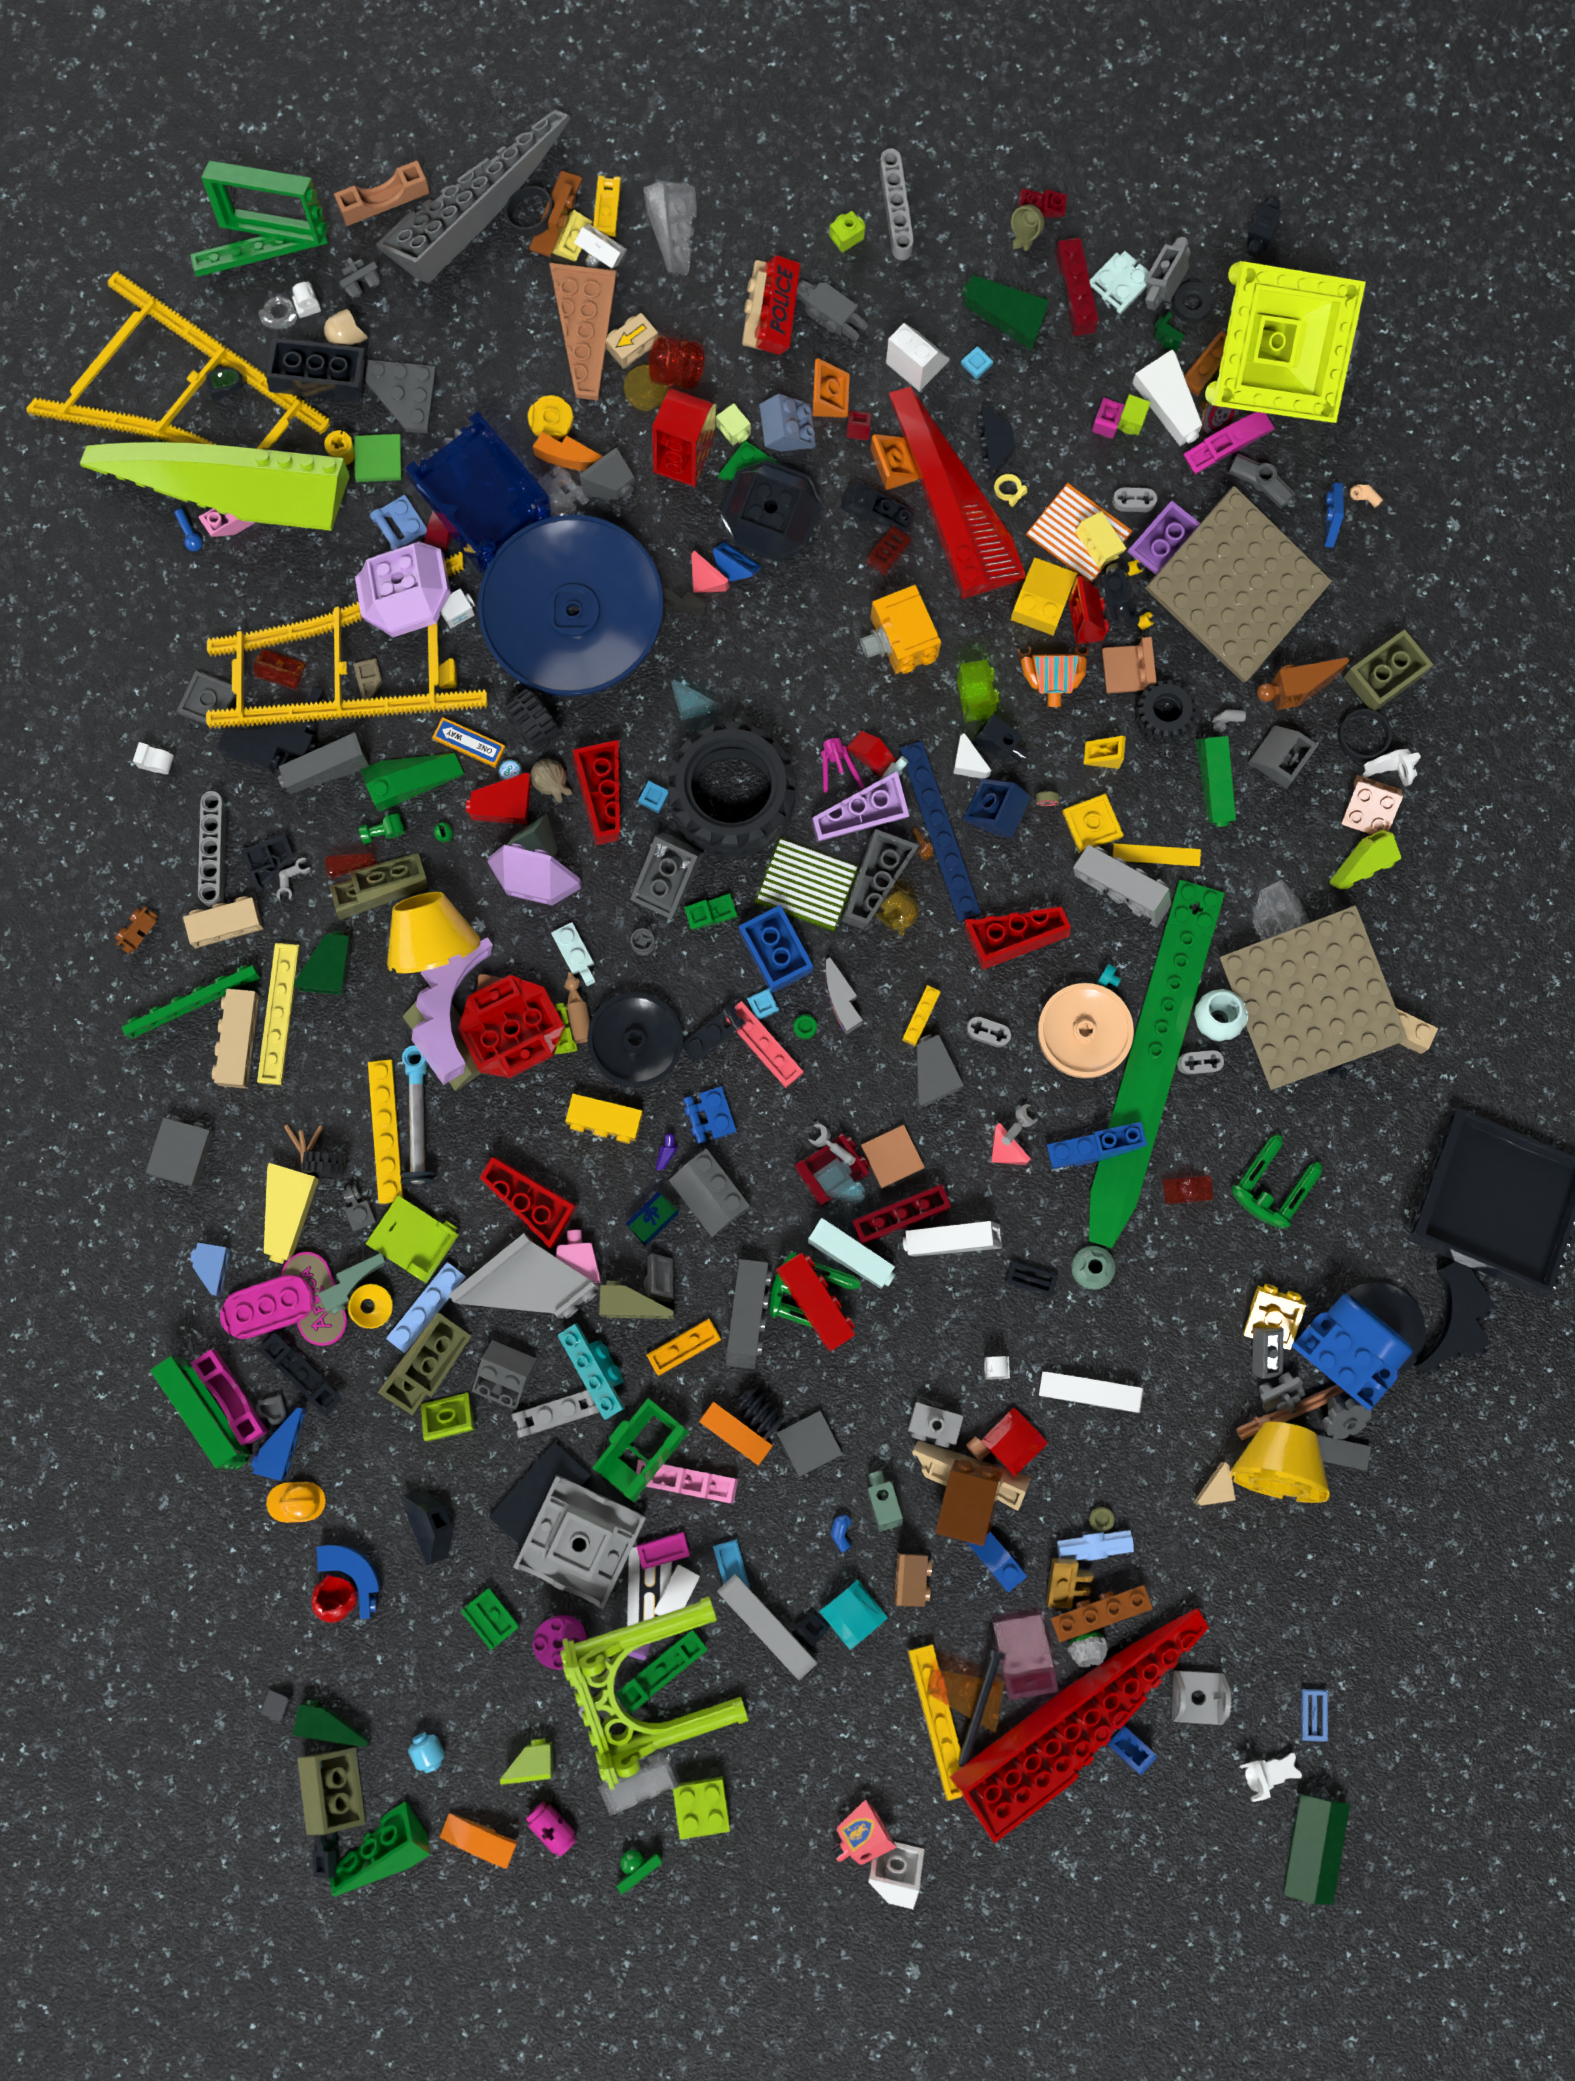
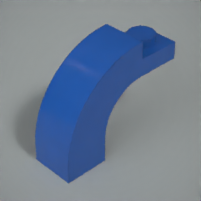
[317,1545,382,1619]

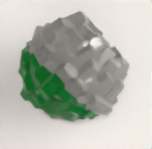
[1068,1629,1108,1667]

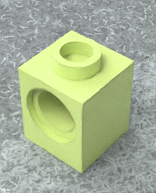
[716,403,751,446]

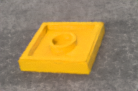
[1062,794,1124,854]

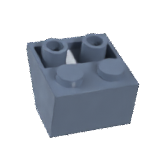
[760,394,816,451]

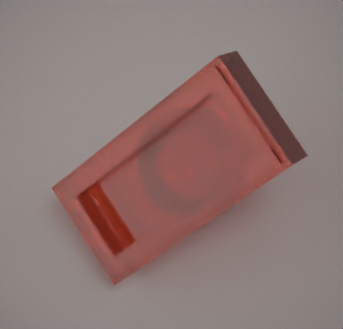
[1162,1176,1214,1205]

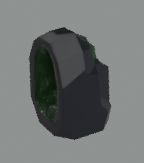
[206,367,245,400]

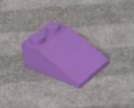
[1128,501,1200,574]

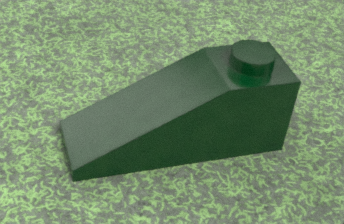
[293,1699,371,1747]

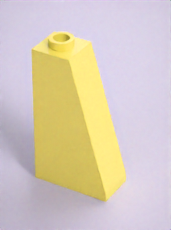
[264,1163,319,1264]

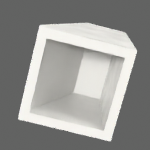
[886,323,950,392]

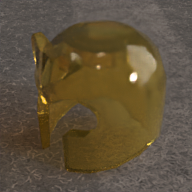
[875,889,919,936]

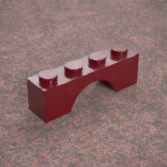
[1055,238,1098,336]

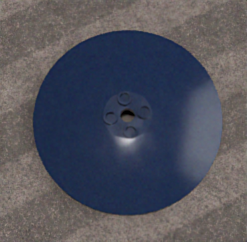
[478,515,664,697]

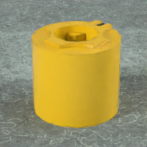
[324,430,355,465]

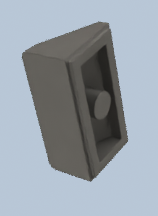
[1252,1327,1284,1379]

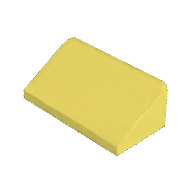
[553,210,592,261]

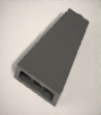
[277,733,369,794]

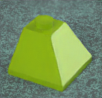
[500,1738,555,1785]

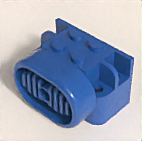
[1291,1294,1413,1411]

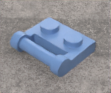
[370,495,427,550]

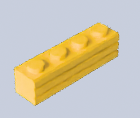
[902,985,941,1047]

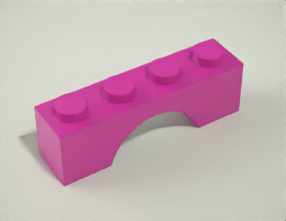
[190,1349,268,1446]

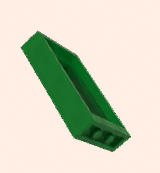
[201,161,328,245]
[150,1356,252,1470]

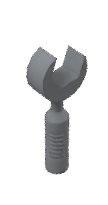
[1002,1104,1038,1145]
[808,1124,856,1165]

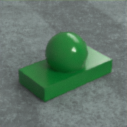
[616,1850,663,1894]

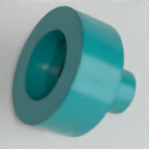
[1097,964,1121,988]

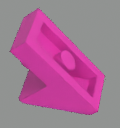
[1092,398,1125,438]

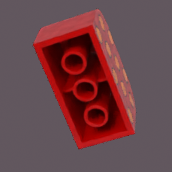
[652,388,716,487]

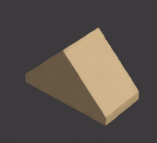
[1194,1462,1235,1505]

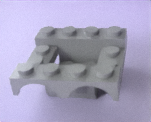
[513,1475,646,1609]

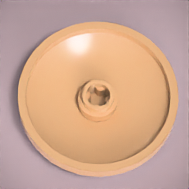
[1038,983,1134,1078]

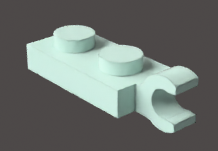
[551,922,595,986]

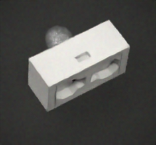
[574,224,627,268]

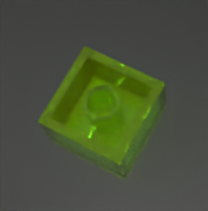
[956,659,999,722]

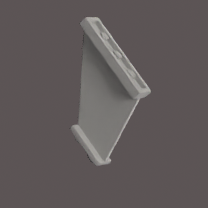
[449,1233,600,1319]

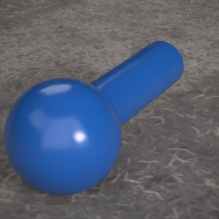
[174,509,203,551]

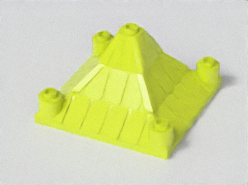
[1205,261,1366,423]

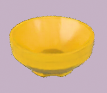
[348,1284,393,1329]

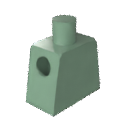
[868,1471,903,1532]

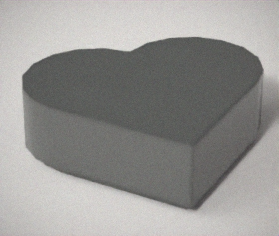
[256,1395,287,1425]

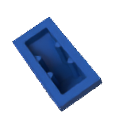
[1108,1726,1158,1775]

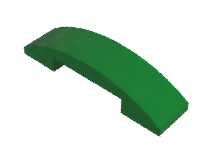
[614,1630,708,1714]

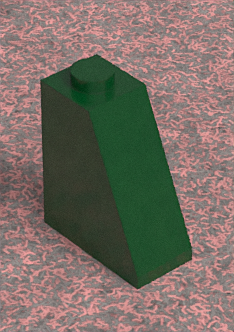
[294,931,353,996]

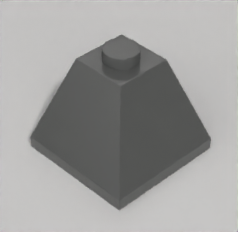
[580,448,635,500]

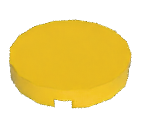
[528,395,574,440]

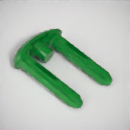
[1232,1134,1322,1229]
[769,1252,861,1328]

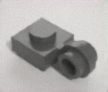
[342,1184,377,1232]

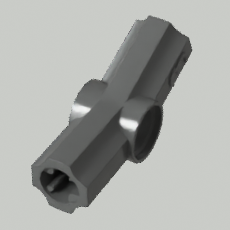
[1229,454,1296,509]

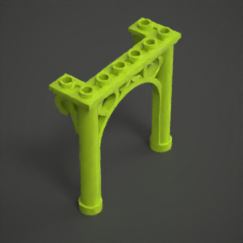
[560,1596,748,1790]

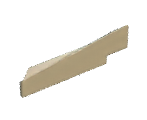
[912,1441,1031,1511]

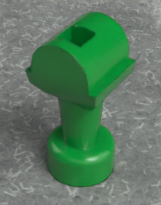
[358,814,405,844]

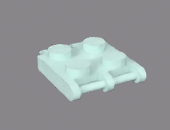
[1090,251,1149,314]

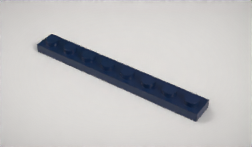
[899,741,981,923]

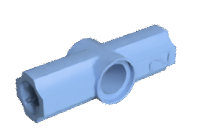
[1057,1530,1134,1560]

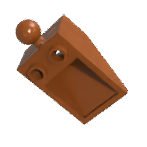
[1257,657,1349,711]

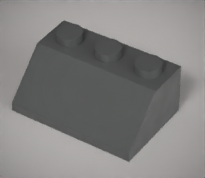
[669,1148,750,1237]

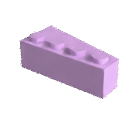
[811,771,909,842]

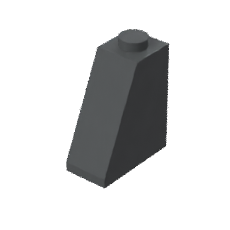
[916,1034,964,1109]

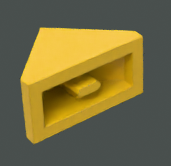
[1084,736,1126,769]

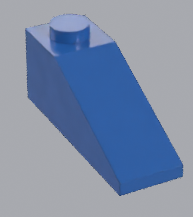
[251,1408,307,1481]
[966,1532,1027,1592]

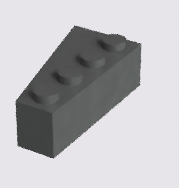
[842,829,919,929]
[726,1259,772,1369]

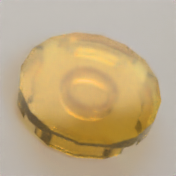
[624,365,669,410]

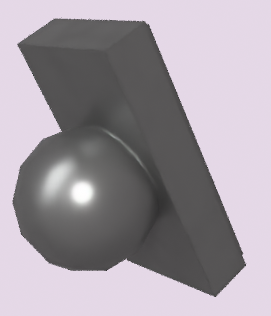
[643,1253,673,1303]

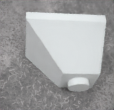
[869,1842,924,1909]

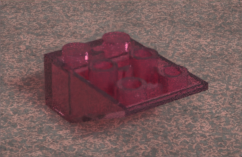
[993,1614,1058,1700]

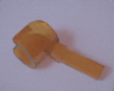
[912,828,933,861]

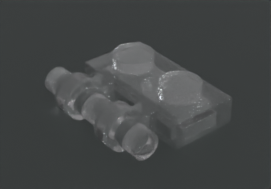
[530,466,589,517]

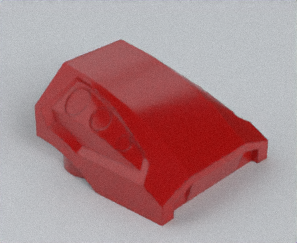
[980,1407,1048,1477]

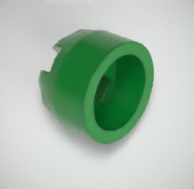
[434,823,453,843]

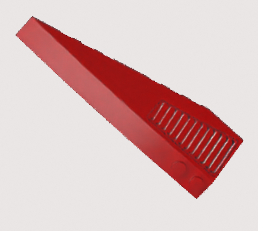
[889,387,1026,599]

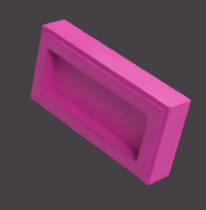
[636,1532,690,1570]

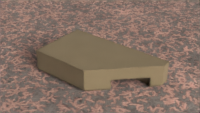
[353,658,382,701]

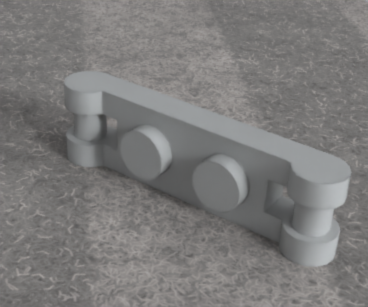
[512,1390,599,1438]

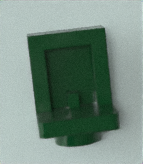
[1154,311,1185,352]

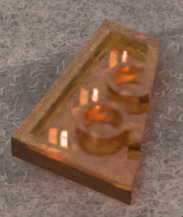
[927,1669,1004,1733]

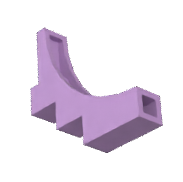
[412,937,493,1085]

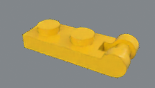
[593,175,621,237]

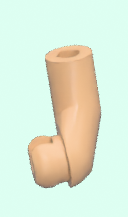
[1350,485,1383,508]

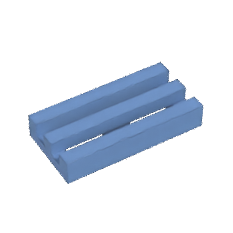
[1301,1689,1328,1742]

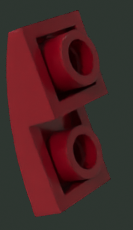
[1018,188,1067,217]
[424,503,459,551]

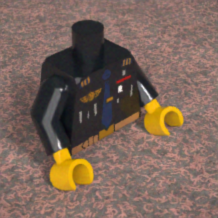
[1102,560,1154,630]

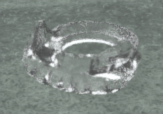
[259,297,297,329]

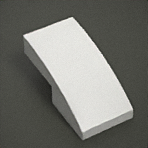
[653,1565,700,1615]

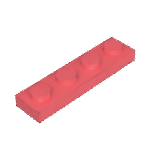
[726,1001,804,1089]

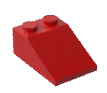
[1068,576,1109,645]

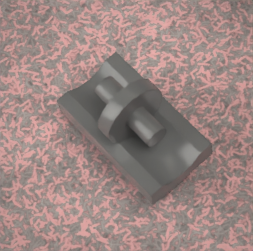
[339,257,381,300]
[1258,1372,1305,1414]

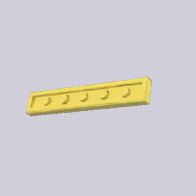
[257,943,300,1085]

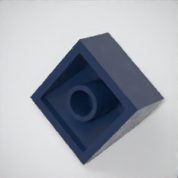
[963,779,1031,838]

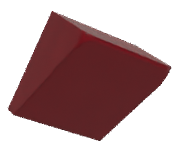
[847,411,872,440]

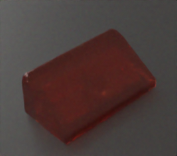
[253,649,306,689]

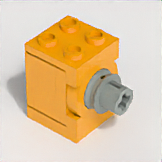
[860,585,941,674]

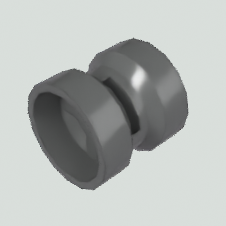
[631,928,655,956]

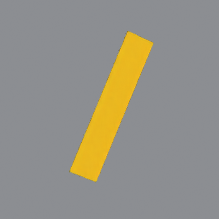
[1113,844,1201,866]

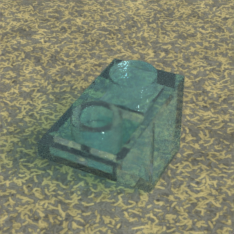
[813,1158,866,1203]

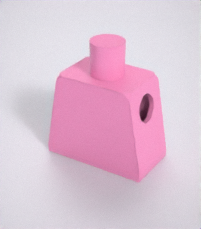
[556,1230,601,1283]

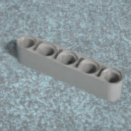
[880,148,913,260]
[198,791,227,908]
[717,1574,817,1681]

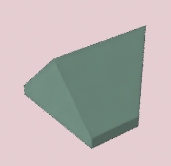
[507,813,558,858]

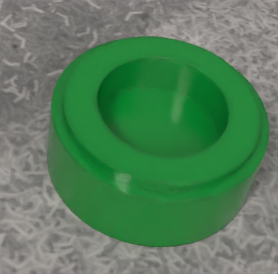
[793,1015,817,1040]

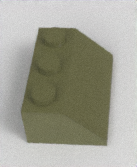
[297,1747,365,1835]

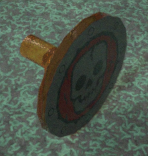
[1200,401,1239,436]

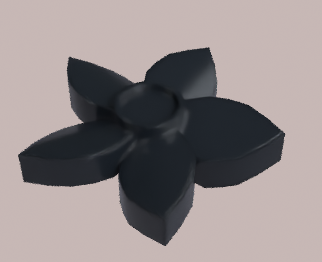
[1328,1062,1355,1080]

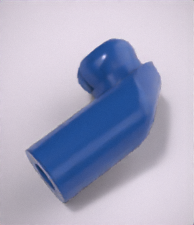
[831,1514,851,1553]

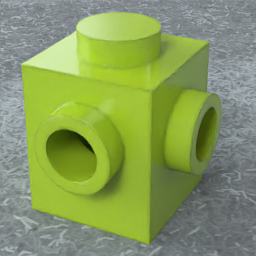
[829,211,865,253]

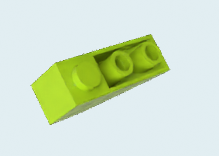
[1329,829,1402,889]

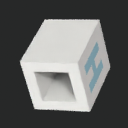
[440,589,475,629]

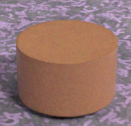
[966,1437,990,1461]

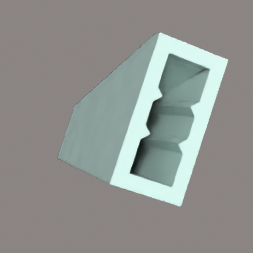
[808,1218,896,1289]

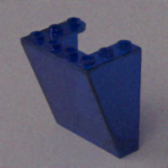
[405,411,551,574]

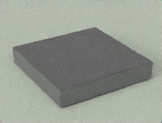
[176,670,237,731]
[777,1411,843,1477]

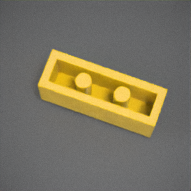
[565,1094,643,1144]

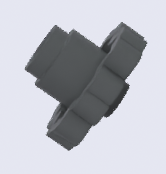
[1322,1394,1372,1440]

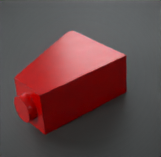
[466,773,531,825]

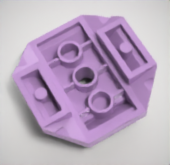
[355,542,451,637]

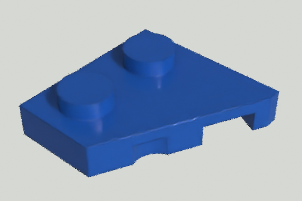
[1324,483,1344,548]

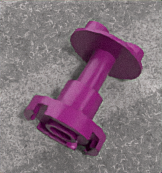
[532,1615,587,1670]

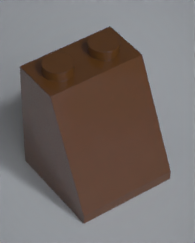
[936,1459,1003,1546]

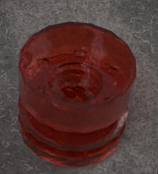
[648,335,704,389]

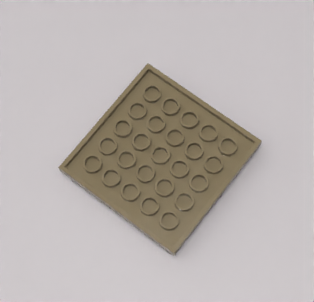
[1145,486,1332,683]
[1220,906,1408,1090]

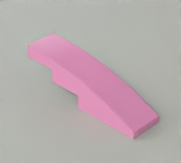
[636,1459,738,1504]

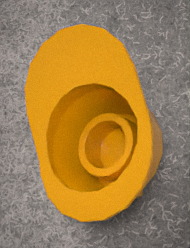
[266,1482,326,1523]

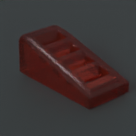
[867,527,912,576]
[325,853,376,879]

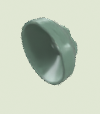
[1071,1246,1115,1290]

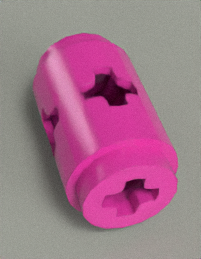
[525,1801,578,1857]

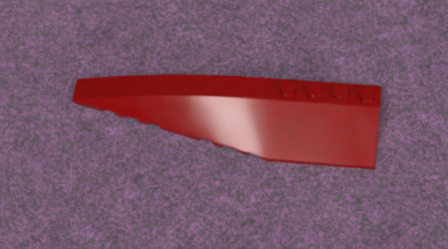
[949,1608,1209,1844]

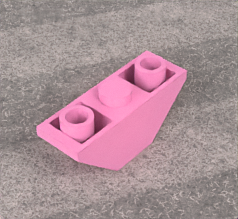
[199,508,255,537]

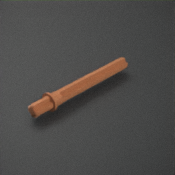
[1236,1385,1348,1440]

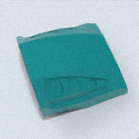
[819,1580,888,1650]

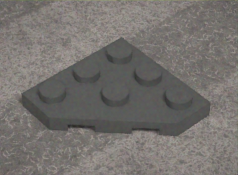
[365,360,437,434]

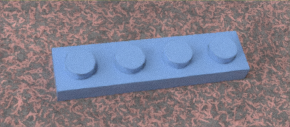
[386,1262,467,1354]

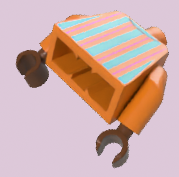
[1017,646,1089,707]

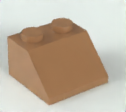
[894,1553,932,1607]

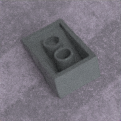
[630,832,705,920]

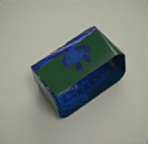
[625,1192,679,1246]

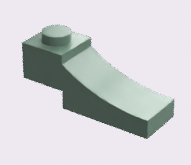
[318,1253,385,1315]

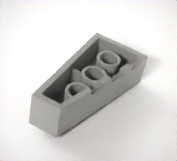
[1073,845,1171,928]

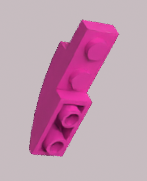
[1183,412,1274,475]

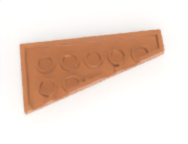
[550,263,617,400]

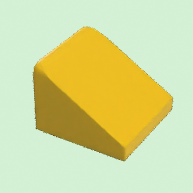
[439,658,457,689]

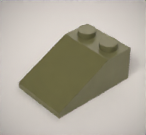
[599,1281,675,1319]

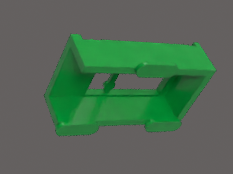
[592,1398,690,1502]

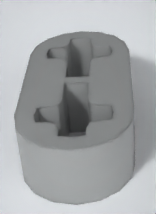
[1112,488,1157,512]
[966,1017,1011,1047]
[1177,1050,1224,1074]

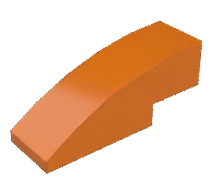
[533,432,603,471]
[699,1402,772,1466]
[440,1813,518,1869]

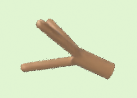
[284,1125,323,1174]

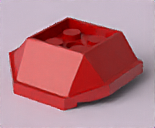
[458,975,566,1078]

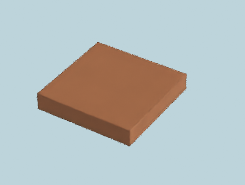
[861,1125,925,1189]

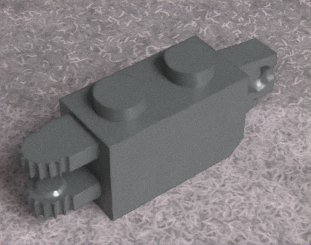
[1145,237,1191,311]
[796,280,868,341]

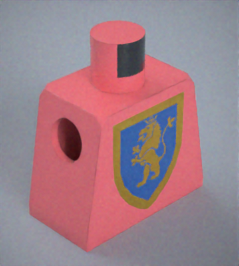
[832,1800,896,1865]

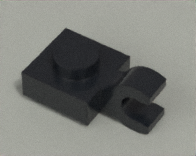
[312,1832,337,1878]

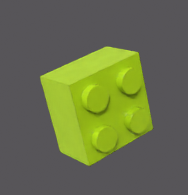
[673,1776,730,1839]

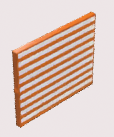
[1026,483,1133,583]

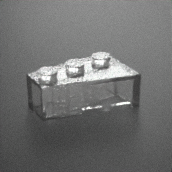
[598,1752,680,1815]

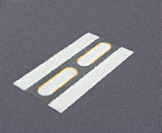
[627,1547,672,1626]

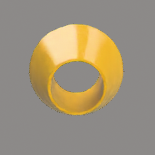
[387,892,481,973]
[1230,1422,1330,1503]

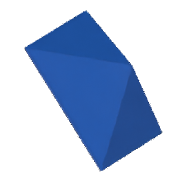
[713,542,762,582]

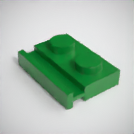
[461,1588,520,1650]

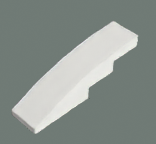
[1039,1371,1143,1413]

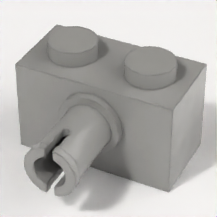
[907,1402,963,1448]

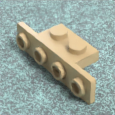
[742,260,767,350]

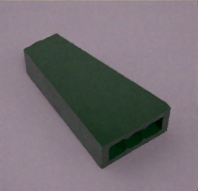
[961,275,1049,350]

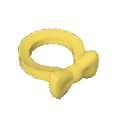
[994,474,1027,507]

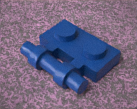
[683,1086,737,1144]

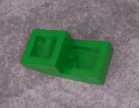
[684,894,739,930]

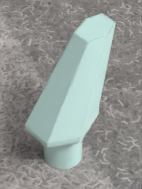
[880,756,908,780]

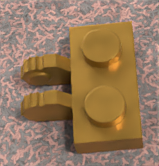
[1046,1558,1094,1608]

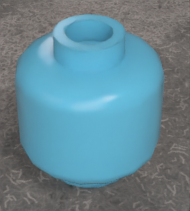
[408,1733,445,1773]

